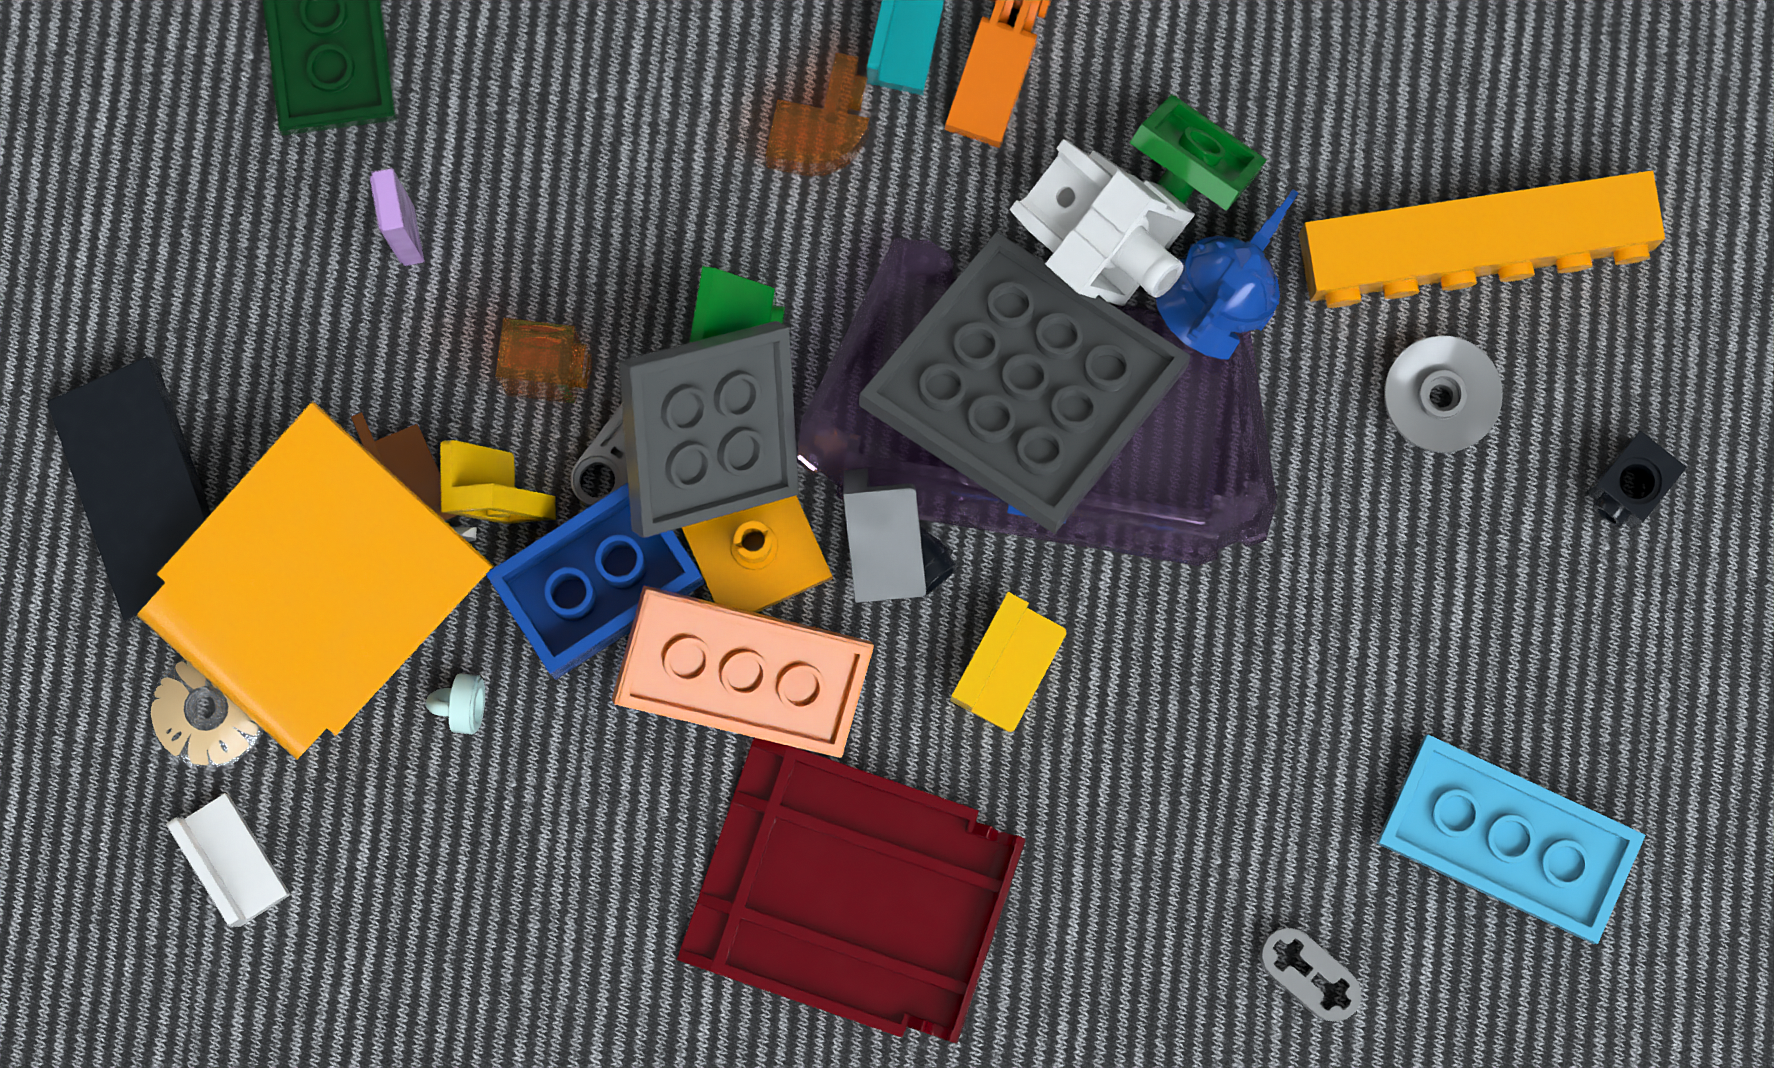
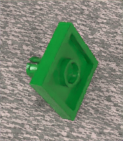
[1129,94,1267,211]

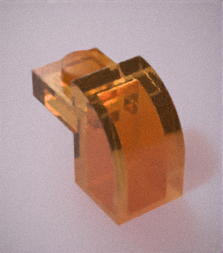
[765,53,870,176]

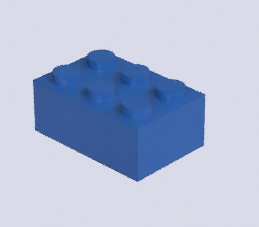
[486,482,705,680]

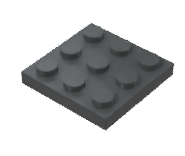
[619,321,799,538]

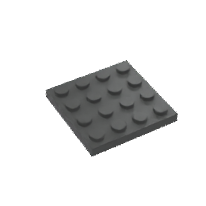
[859,232,1191,534]

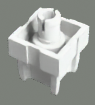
[1009,139,1195,306]

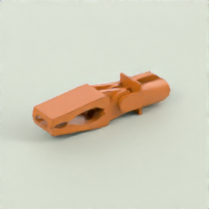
[944,0,1051,148]

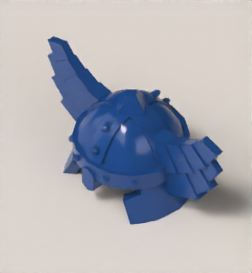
[1156,189,1299,360]

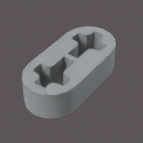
[1259,928,1362,1022]

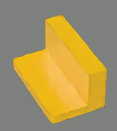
[440,440,556,524]
[950,592,1066,732]

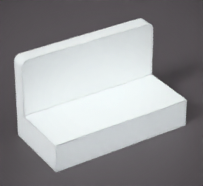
[166,793,291,927]

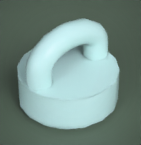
[426,673,485,734]

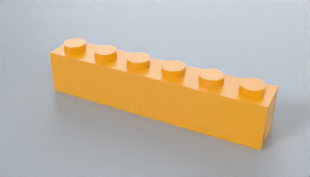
[1299,170,1665,308]

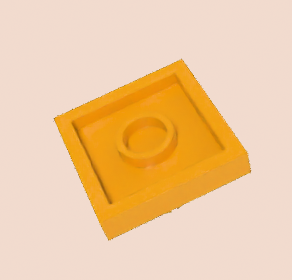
[681,496,833,613]

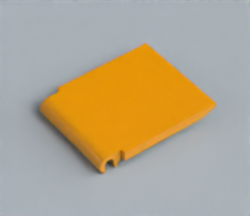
[137,401,493,760]

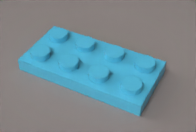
[1376,734,1646,944]

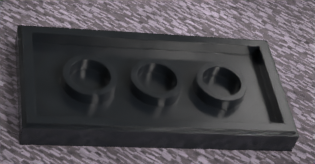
[46,357,211,621]

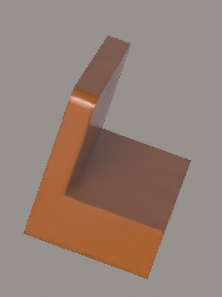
[351,412,458,521]

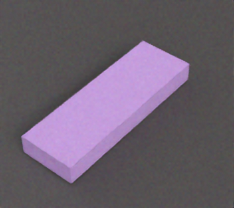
[370,168,424,266]

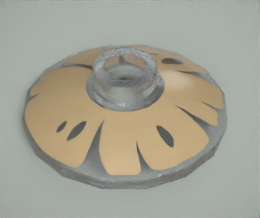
[150,658,264,769]

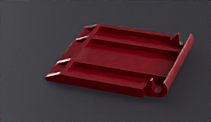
[677,737,1026,1044]

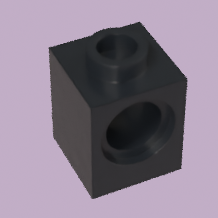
[1585,430,1687,529]

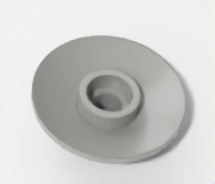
[1384,336,1503,453]

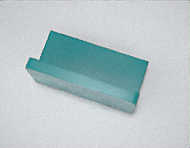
[867,0,945,96]

